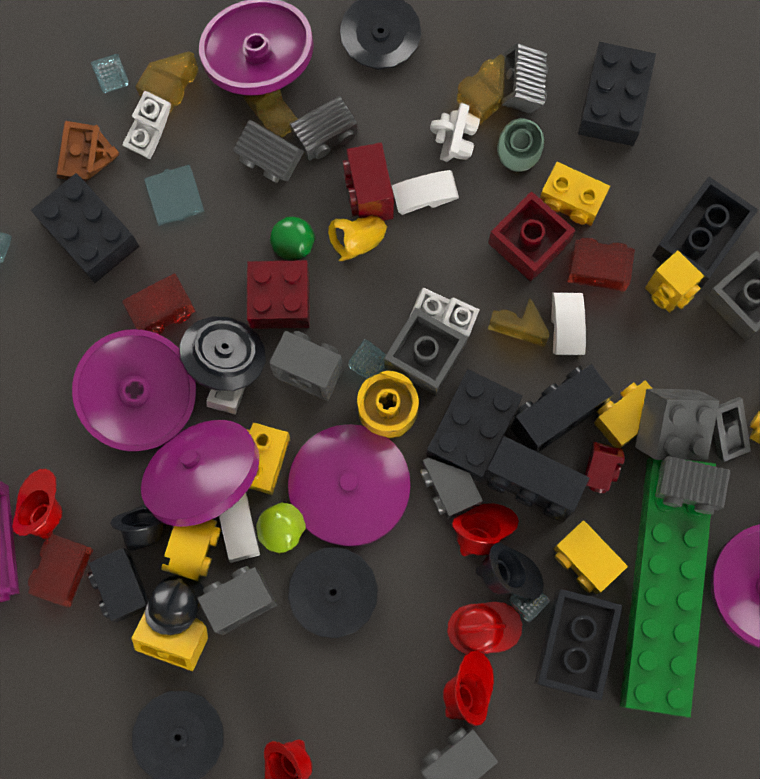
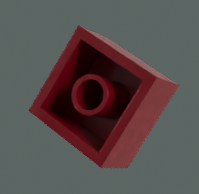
[342,142,394,220]
[488,191,575,282]
[247,260,310,329]

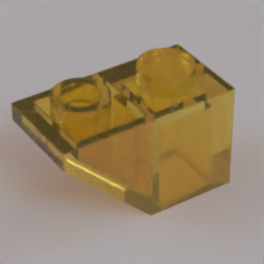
[135,51,198,113]
[457,54,505,125]

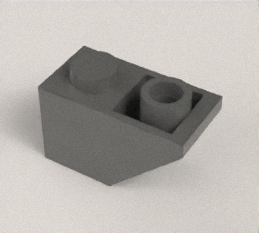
[419,458,483,520]

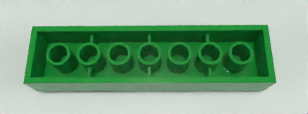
[619,457,716,718]

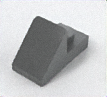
[713,397,751,462]

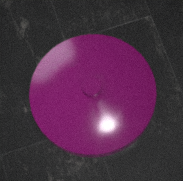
[199,0,314,95]
[72,329,196,451]
[141,420,260,527]
[288,424,410,547]
[710,524,760,648]

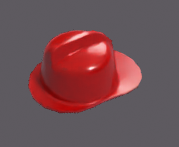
[12,469,63,539]
[452,503,519,557]
[447,602,522,654]
[443,651,494,726]
[264,739,312,779]

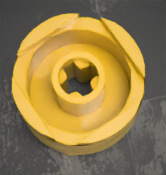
[357,371,419,438]
[161,519,221,581]

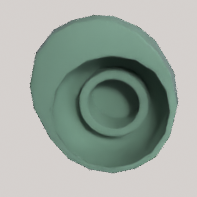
[497,118,544,172]

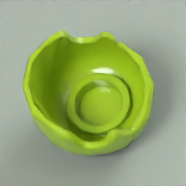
[256,502,306,554]

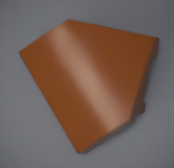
[57,121,119,182]

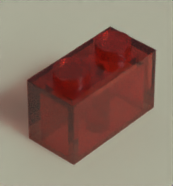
[567,238,635,291]
[122,273,195,335]
[28,534,93,608]

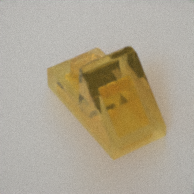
[243,89,298,137]
[488,298,550,347]

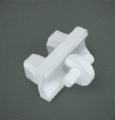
[430,103,480,162]

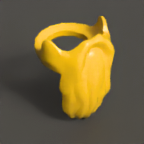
[328,216,387,261]

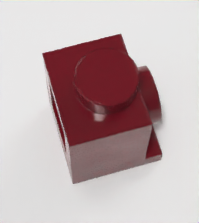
[584,442,625,493]

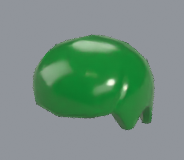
[270,216,316,261]

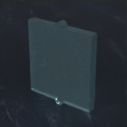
[144,164,205,226]

